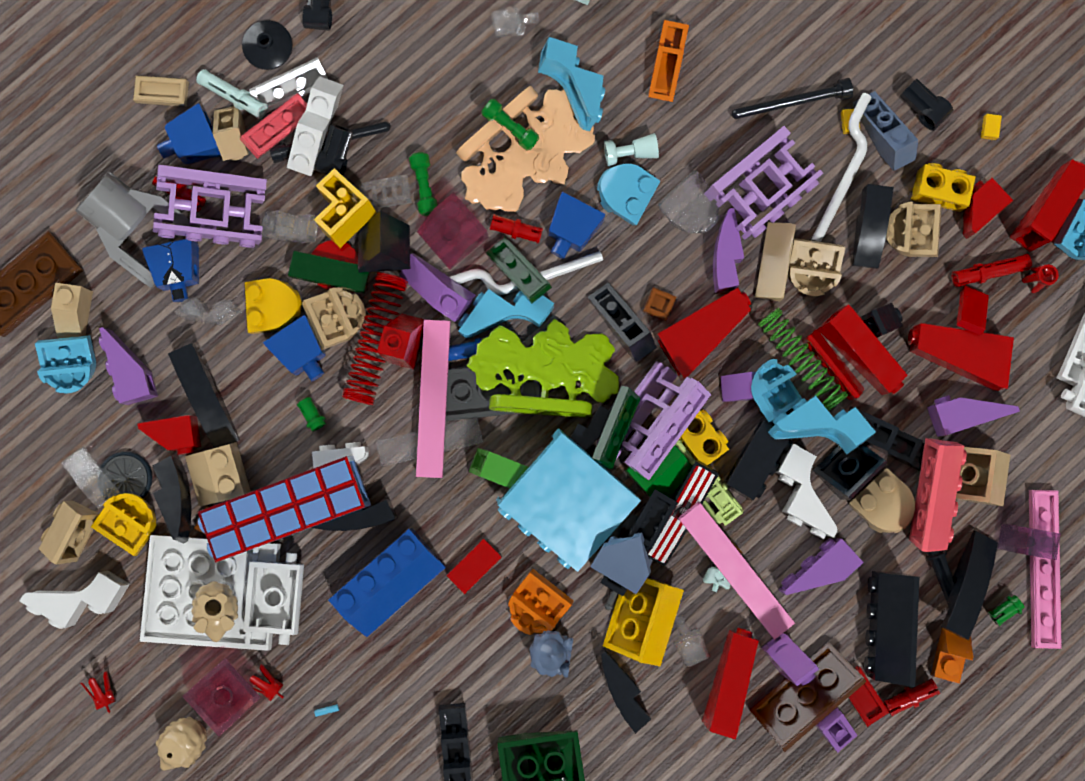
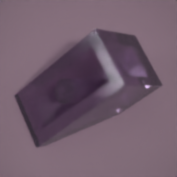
[997,523,1061,560]

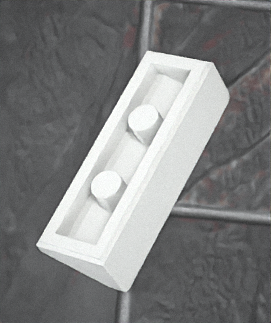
[249,58,328,113]

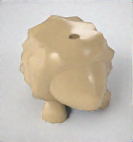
[191,581,238,642]
[156,717,207,771]

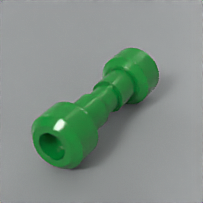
[481,98,539,151]
[409,152,439,216]

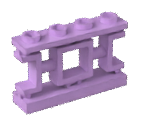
[704,126,823,240]
[153,165,267,248]
[597,361,711,480]

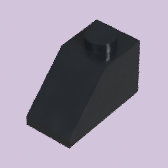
[860,303,903,338]

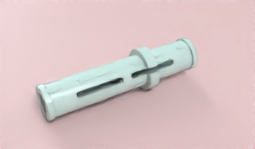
[196,69,268,119]

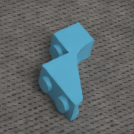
[538,37,605,131]
[458,289,555,339]
[768,396,875,454]

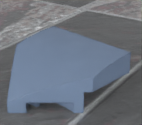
[590,533,652,594]

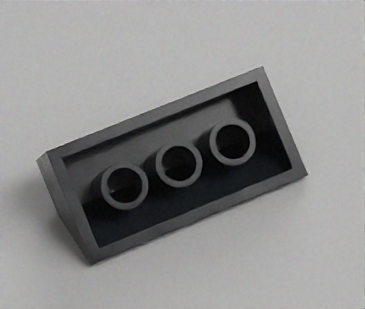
[864,571,920,687]

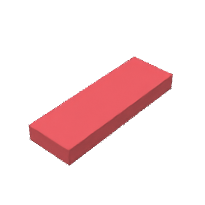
[240,93,307,159]

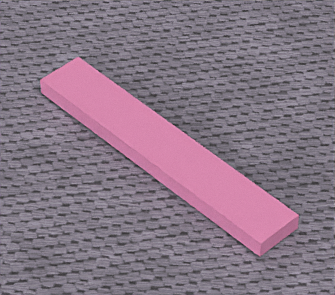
[416,320,451,478]
[1029,490,1062,649]
[678,502,795,640]

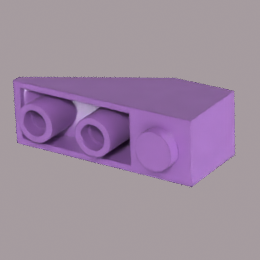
[99,327,158,405]
[779,538,864,595]
[761,633,819,686]

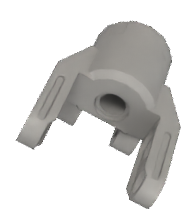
[75,171,199,288]

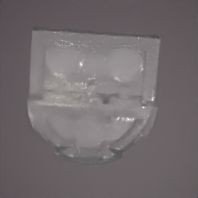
[657,170,720,233]

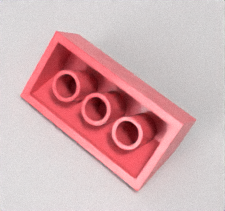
[909,438,967,552]

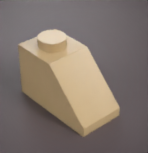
[213,106,248,161]
[51,283,93,338]

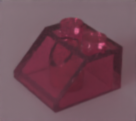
[417,192,489,270]
[182,658,261,736]

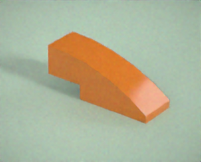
[648,20,689,102]

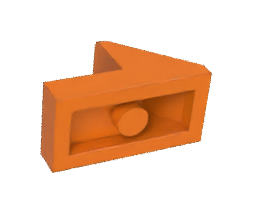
[931,628,973,684]

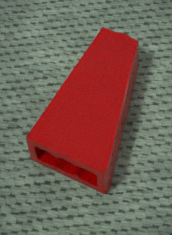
[1010,159,1085,252]
[655,288,751,381]
[817,304,908,395]
[377,313,425,370]
[908,323,1014,391]
[702,627,759,740]

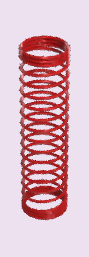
[341,272,408,406]

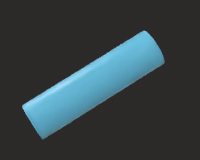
[314,704,339,717]

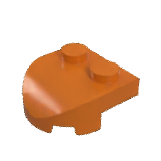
[508,568,574,635]

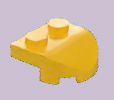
[245,278,301,334]
[91,493,156,556]

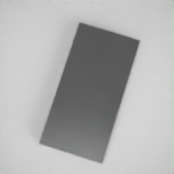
[446,367,541,421]

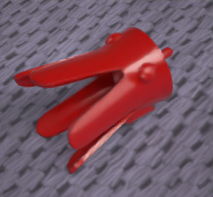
[1022,264,1059,293]
[244,664,284,702]
[80,671,116,713]

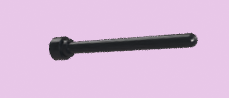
[731,78,853,119]
[270,122,391,163]

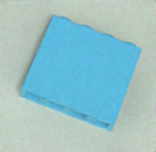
[496,428,641,572]

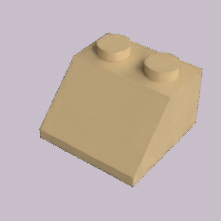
[185,442,251,506]
[956,447,1010,506]
[39,501,100,565]

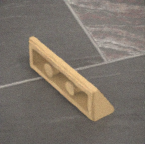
[755,222,796,302]

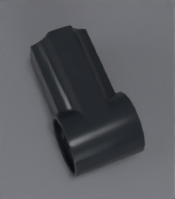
[302,0,332,31]
[900,79,954,131]
[314,124,354,176]

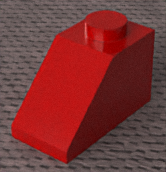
[963,178,1013,239]
[137,415,201,455]

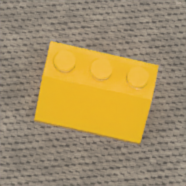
[603,577,684,667]

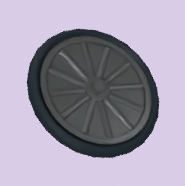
[97,451,152,500]

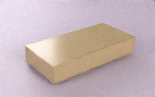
[133,76,189,107]

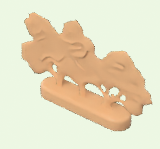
[456,86,595,212]

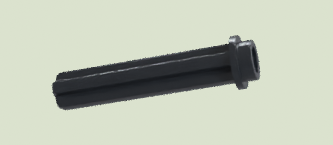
[926,550,955,607]

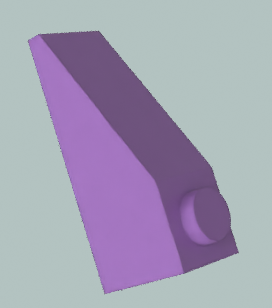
[399,253,476,322]
[927,395,1020,437]

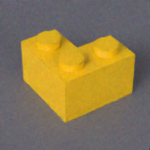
[314,168,377,248]

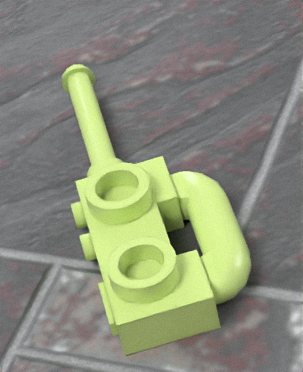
[675,439,744,526]

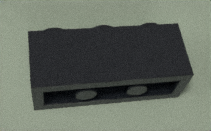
[723,417,793,500]

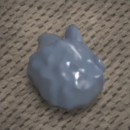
[529,630,573,678]

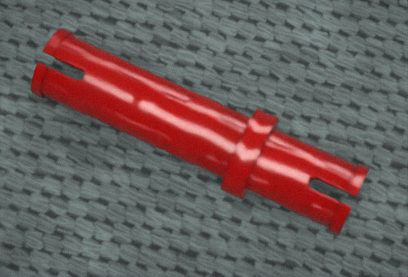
[951,254,1032,287]

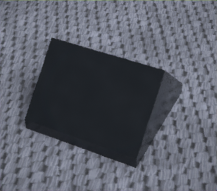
[358,211,411,273]
[813,444,887,500]

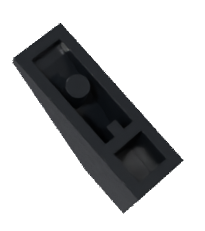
[588,283,657,362]

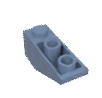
[853,91,918,171]

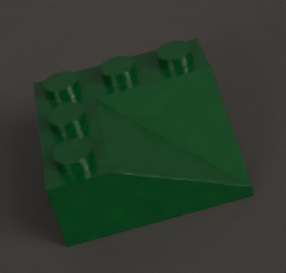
[497,730,585,781]

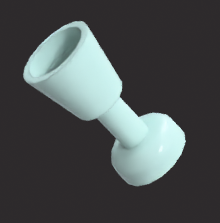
[604,133,659,167]

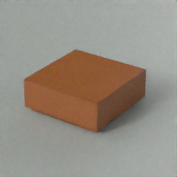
[643,287,676,321]

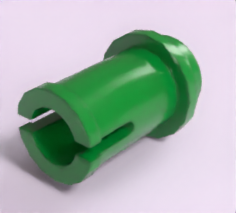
[297,397,326,432]
[988,595,1025,626]

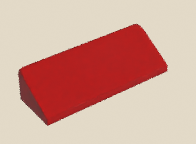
[802,330,864,400]

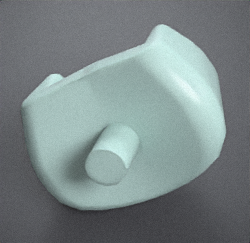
[703,567,730,592]

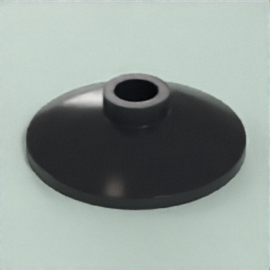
[242,20,293,70]

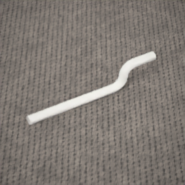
[811,93,871,242]
[450,251,603,295]

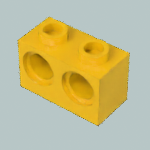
[911,163,976,212]
[679,409,729,466]

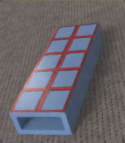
[198,455,371,563]

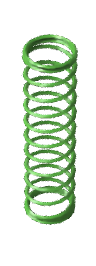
[758,308,848,411]

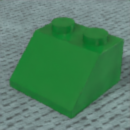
[625,445,692,499]

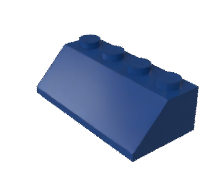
[328,528,446,637]

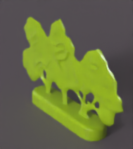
[467,319,619,418]

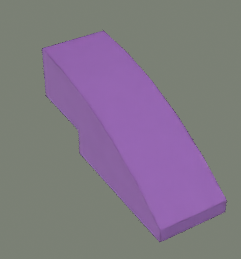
[713,208,744,293]

